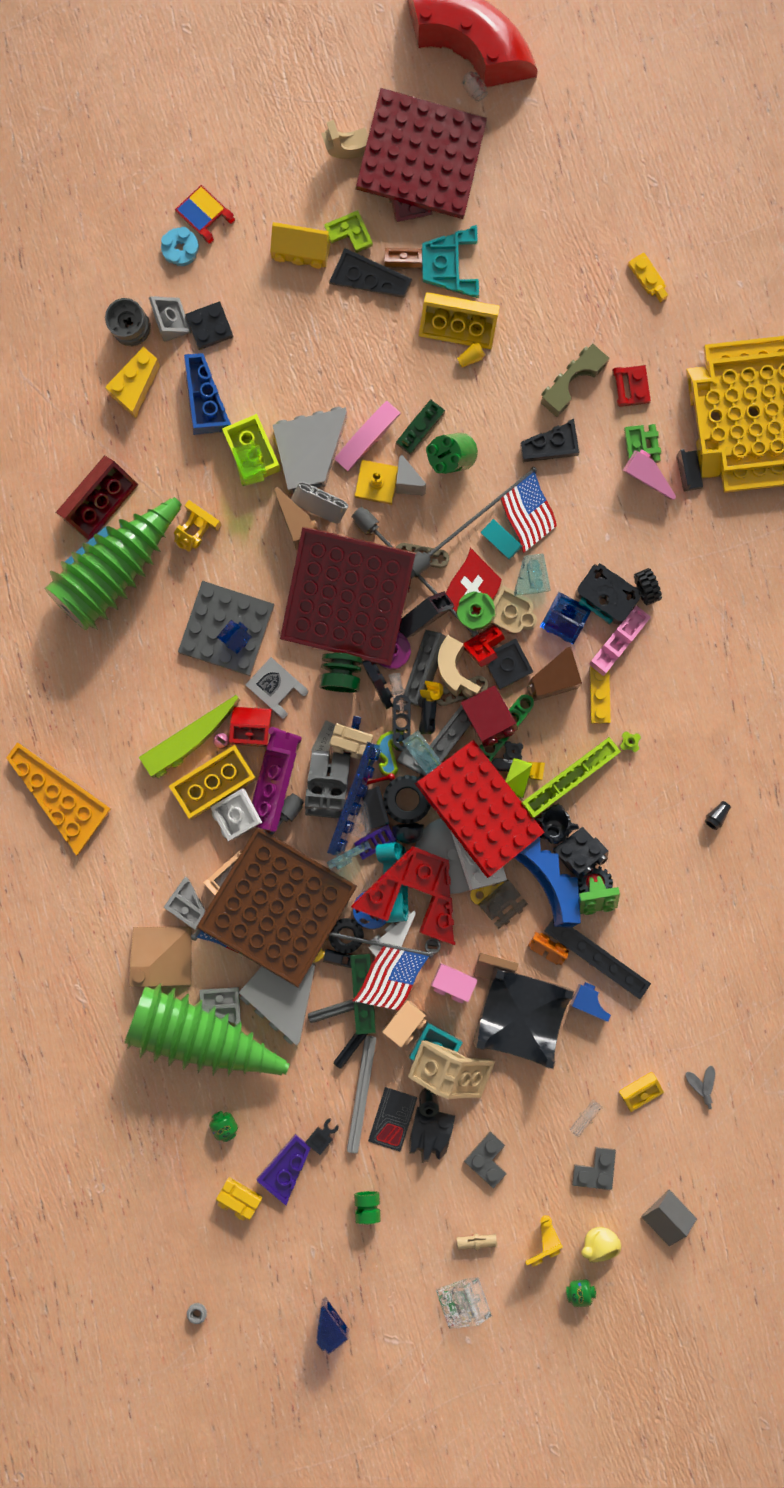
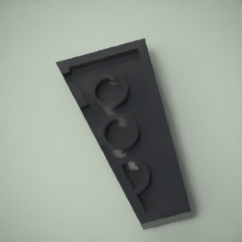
[329,248,412,298]

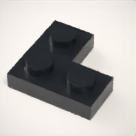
[362,660,393,709]

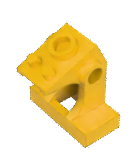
[174,500,222,552]

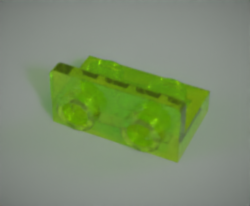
[232,440,267,486]

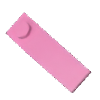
[623,450,676,500]

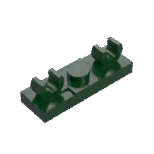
[396,399,445,455]

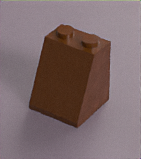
[527,647,582,701]

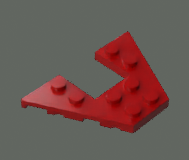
[351,846,456,945]

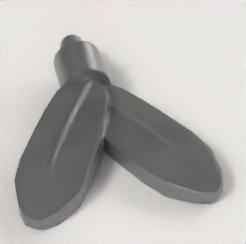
[685,1066,715,1109]

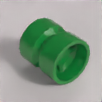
[354,1191,381,1224]

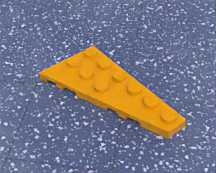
[6,742,111,856]

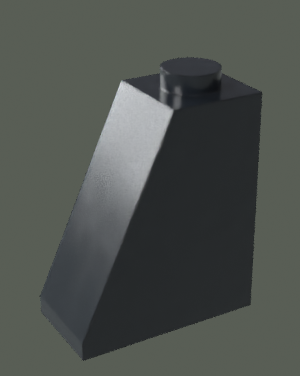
[399,591,455,638]

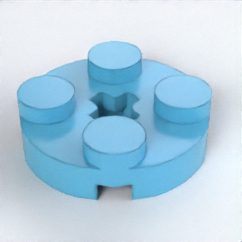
[161,227,199,266]

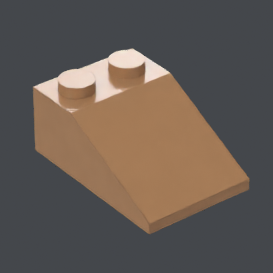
[274,487,318,550]

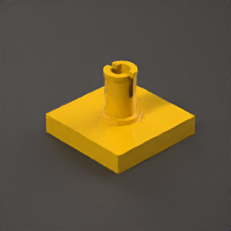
[355,460,398,505]

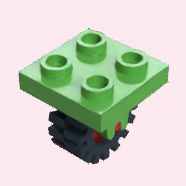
[578,866,620,915]

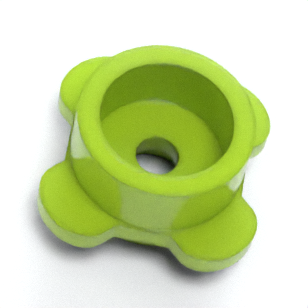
[620,732,641,752]

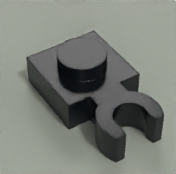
[305,1118,339,1155]

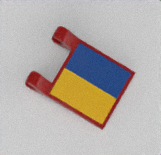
[175,185,235,244]

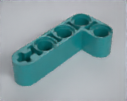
[376,842,408,923]

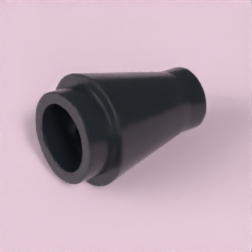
[705,801,731,830]

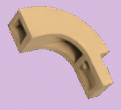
[321,120,368,159]
[438,635,481,698]

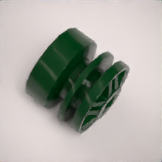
[319,653,362,693]

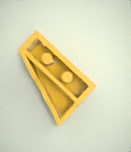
[105,346,160,418]

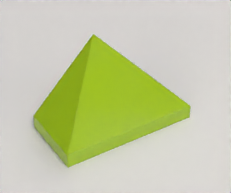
[506,758,532,798]

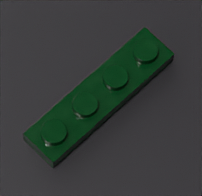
[351,954,376,1034]

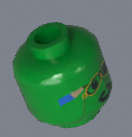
[209,1111,238,1142]
[566,1279,596,1307]

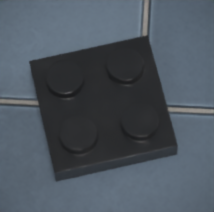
[185,301,234,350]
[486,638,534,690]

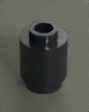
[419,1088,439,1117]

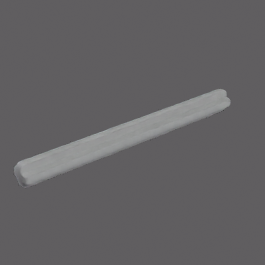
[347,1036,376,1153]

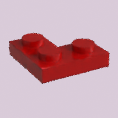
[463,625,505,667]

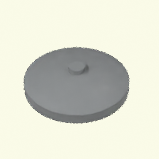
[415,818,470,894]

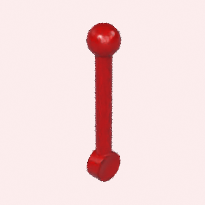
[360,773,395,788]

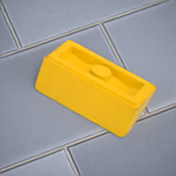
[619,1072,664,1112]

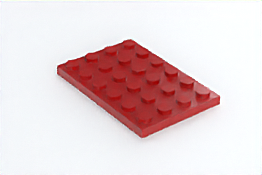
[415,740,544,878]

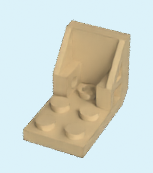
[408,1041,495,1099]

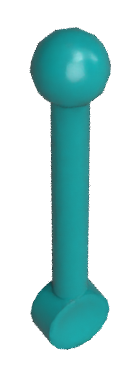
[579,599,612,624]

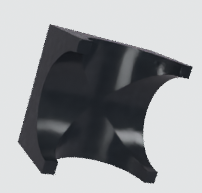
[473,967,574,1069]

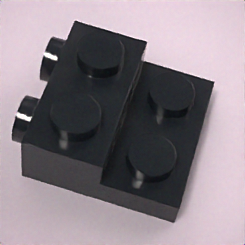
[553,827,609,880]

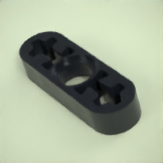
[392,695,411,751]

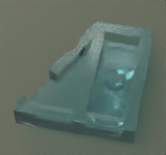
[514,553,551,596]
[327,841,371,870]

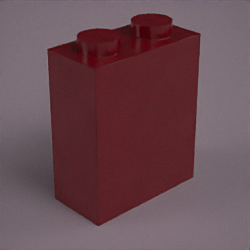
[461,685,518,747]

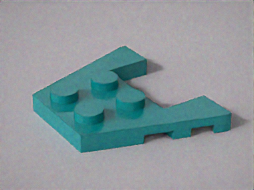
[422,225,479,298]

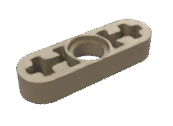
[396,543,449,568]
[435,676,488,706]

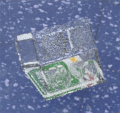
[436,1278,492,1329]

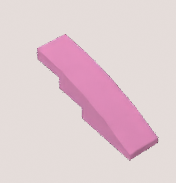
[334,401,401,471]
[589,605,651,676]

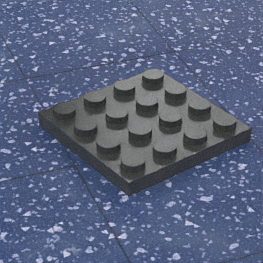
[178,581,275,676]

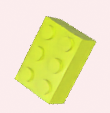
[222,414,281,485]

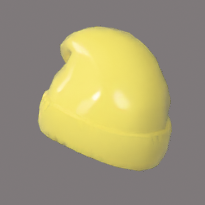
[581,1227,621,1263]

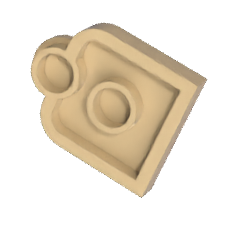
[492,586,537,634]

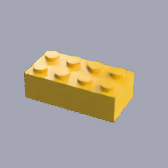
[169,745,257,820]

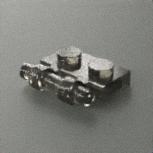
[478,879,528,929]

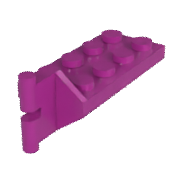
[252,727,302,832]

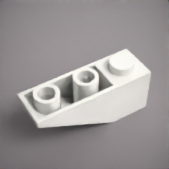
[369,910,416,957]

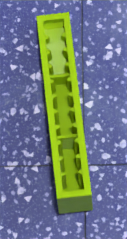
[139,695,240,778]
[521,737,621,818]

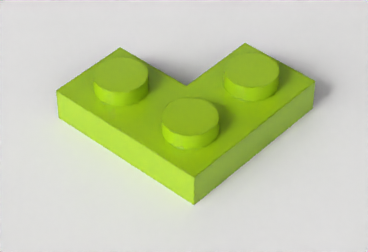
[324,210,373,253]

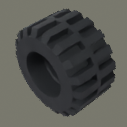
[383,775,431,824]

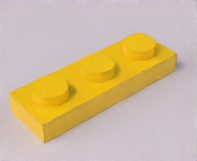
[589,666,611,724]

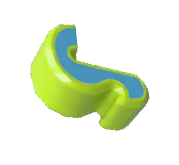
[376,731,406,777]

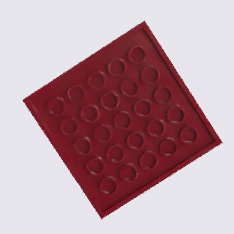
[355,87,487,219]
[280,527,416,666]

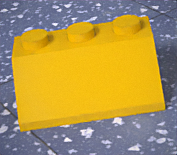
[270,222,330,268]

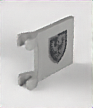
[245,657,308,719]

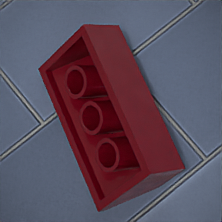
[55,455,139,541]

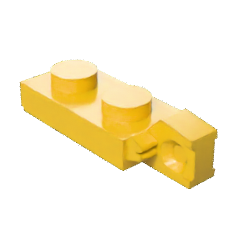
[628,252,668,303]

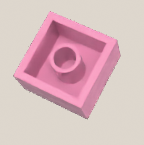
[431,963,478,1004]

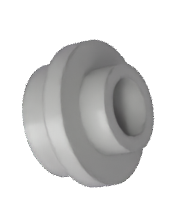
[187,1303,207,1324]

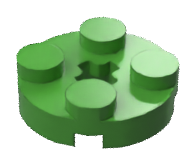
[457,591,496,631]

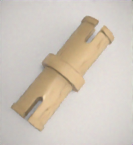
[457,1234,497,1250]

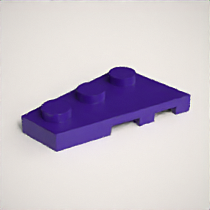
[256,1134,311,1205]

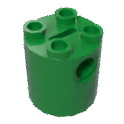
[426,433,478,474]

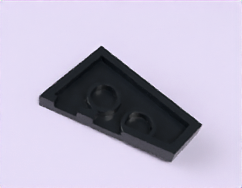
[520,419,579,462]

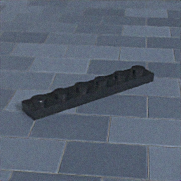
[544,918,651,999]

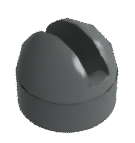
[425,938,441,955]

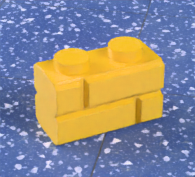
[216,1177,262,1221]

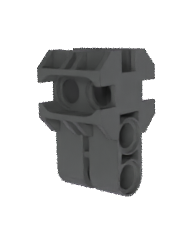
[305,750,351,819]

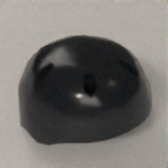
[392,823,424,844]

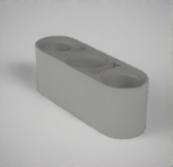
[291,482,348,524]

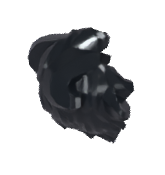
[534,803,579,844]

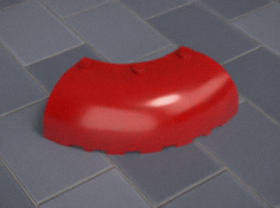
[407,0,538,88]

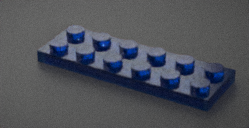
[327,742,382,855]

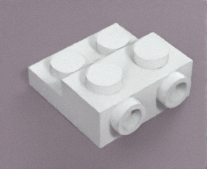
[210,789,262,841]

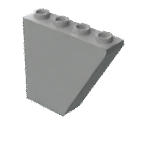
[273,407,347,494]
[239,963,316,1045]

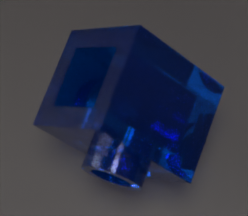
[217,620,252,654]

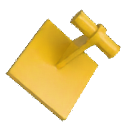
[525,1215,563,1267]

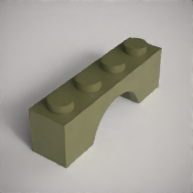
[541,344,609,417]

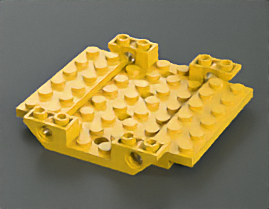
[686,336,784,493]

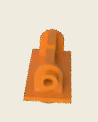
[528,931,569,965]

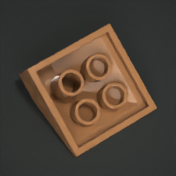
[130,927,192,987]

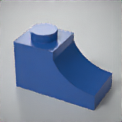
[570,982,611,1022]

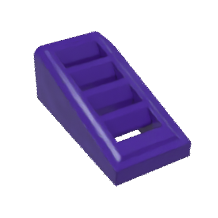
[354,824,397,860]

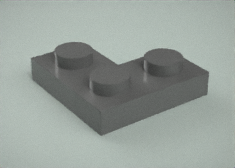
[464,1131,507,1189]
[572,1147,616,1190]

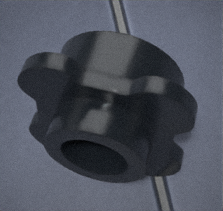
[503,741,523,760]

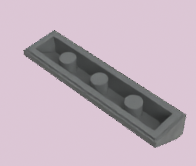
[401,630,446,708]

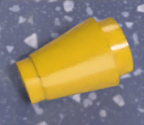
[457,343,486,368]

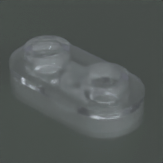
[348,799,371,838]

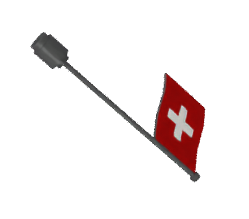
[351,507,502,637]

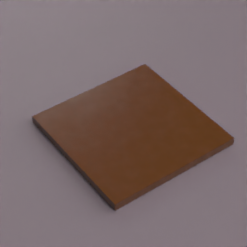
[196,827,357,988]

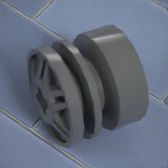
[105,298,151,346]

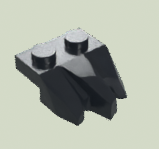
[409,1106,455,1163]

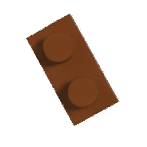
[384,248,422,268]

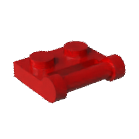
[612,365,651,407]

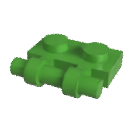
[624,424,662,463]

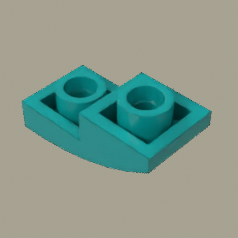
[480,519,522,560]

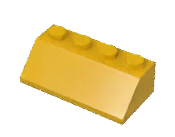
[418,292,500,350]

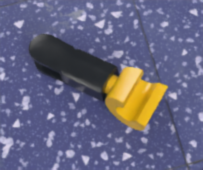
[419,681,443,734]
[491,758,545,780]
[313,948,351,968]

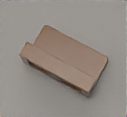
[474,953,518,980]

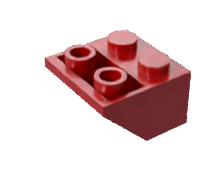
[229,707,272,747]

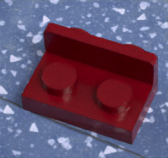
[389,199,432,222]

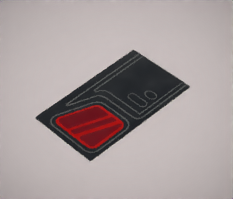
[368,1087,417,1152]

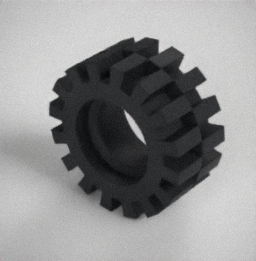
[634,568,662,605]
[329,918,364,953]

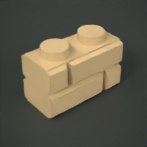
[329,723,373,760]

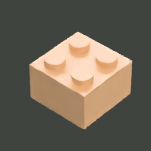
[382,999,426,1047]

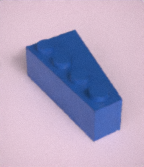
[184,353,231,435]

